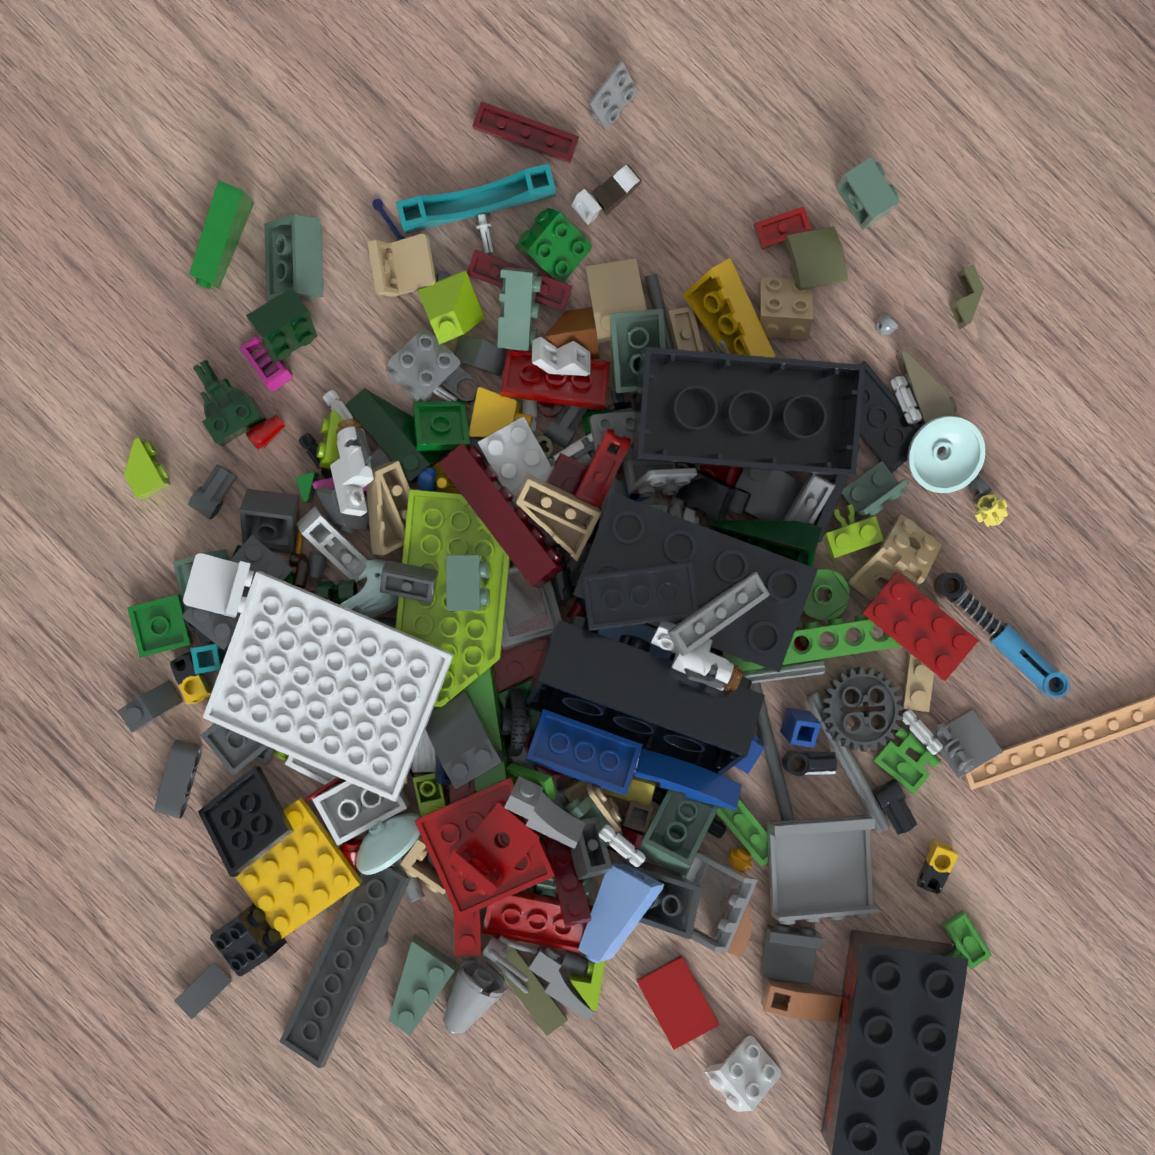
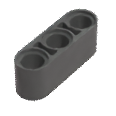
[154,739,202,819]

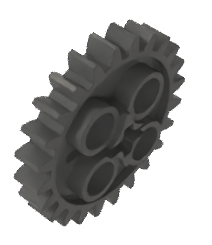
[819,667,904,752]

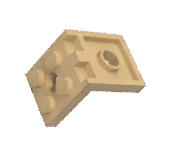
[847,513,942,601]

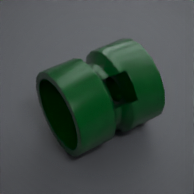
[316,579,358,605]

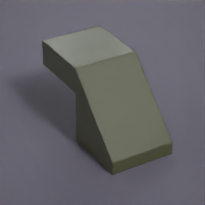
[950,265,984,329]

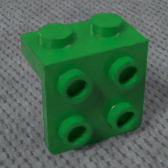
[515,208,592,282]

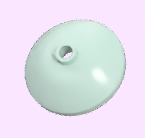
[908,416,985,493]
[356,813,420,875]

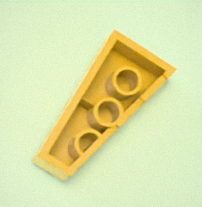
[682,258,775,357]

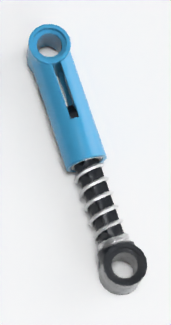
[934,573,1070,698]

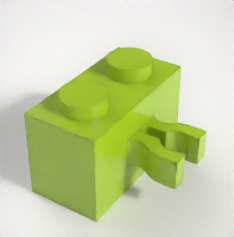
[823,504,884,558]

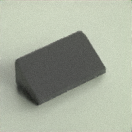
[380,561,438,603]

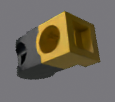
[170,651,213,704]
[917,839,959,894]

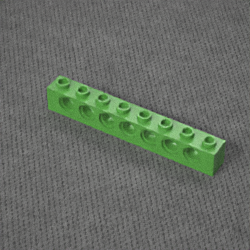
[721,614,901,673]

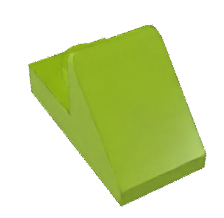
[570,960,606,1011]

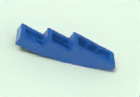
[635,749,742,810]

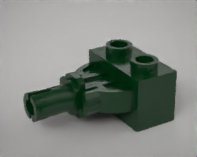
[193,360,267,446]

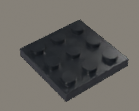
[198,766,294,877]

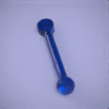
[372,199,406,241]

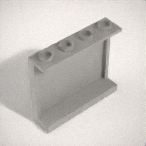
[767,815,879,925]

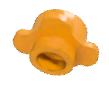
[728,848,753,872]

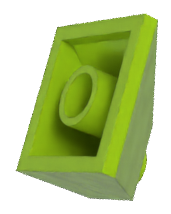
[417,270,485,344]

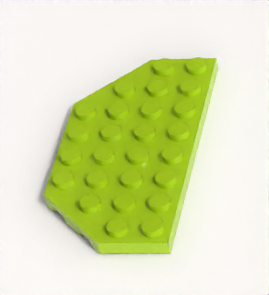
[396,490,510,707]

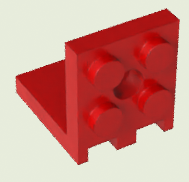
[448,801,541,897]

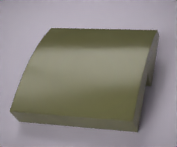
[784,226,848,291]

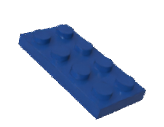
[525,709,643,796]

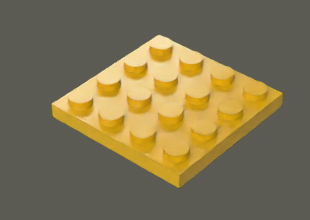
[235,797,363,939]

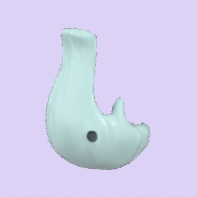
[340,559,399,618]

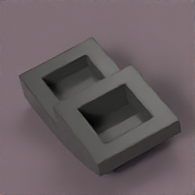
[174,963,232,1020]

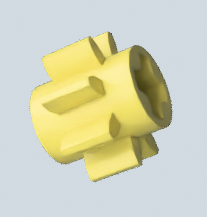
[974,494,1008,527]

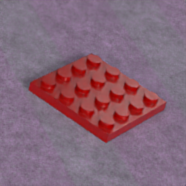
[414,777,556,919]

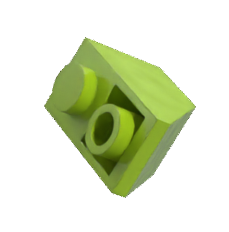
[317,410,348,469]
[124,437,171,499]
[413,772,449,817]

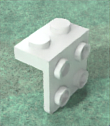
[183,553,254,618]
[705,1036,782,1112]

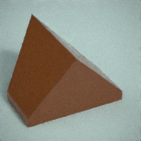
[544,307,600,360]

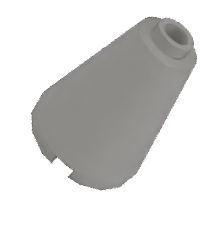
[443,959,507,1034]

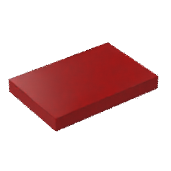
[636,955,719,1050]

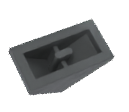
[454,335,507,377]

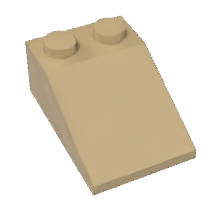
[585,258,646,343]

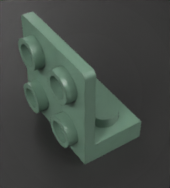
[841,461,909,517]

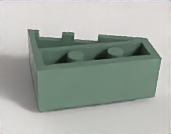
[497,267,542,351]
[388,934,457,1035]

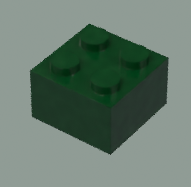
[246,288,318,363]

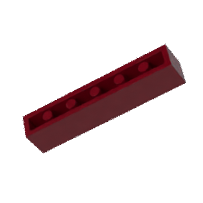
[439,443,564,588]

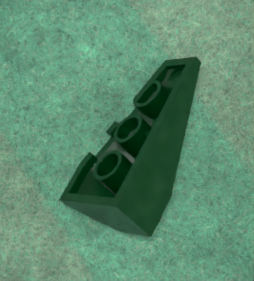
[345,388,451,483]
[711,521,822,567]

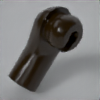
[289,552,310,588]

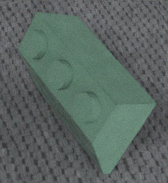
[264,214,324,301]

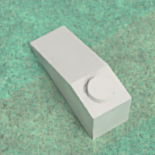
[296,506,368,583]

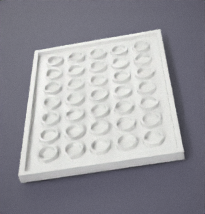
[203,571,454,802]

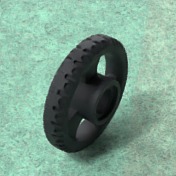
[500,688,530,757]

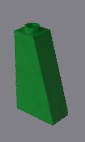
[189,180,254,290]

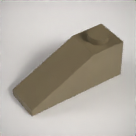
[896,351,957,427]

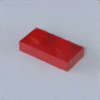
[754,206,812,250]

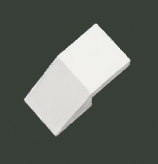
[532,337,590,376]

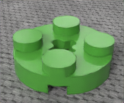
[803,569,850,620]

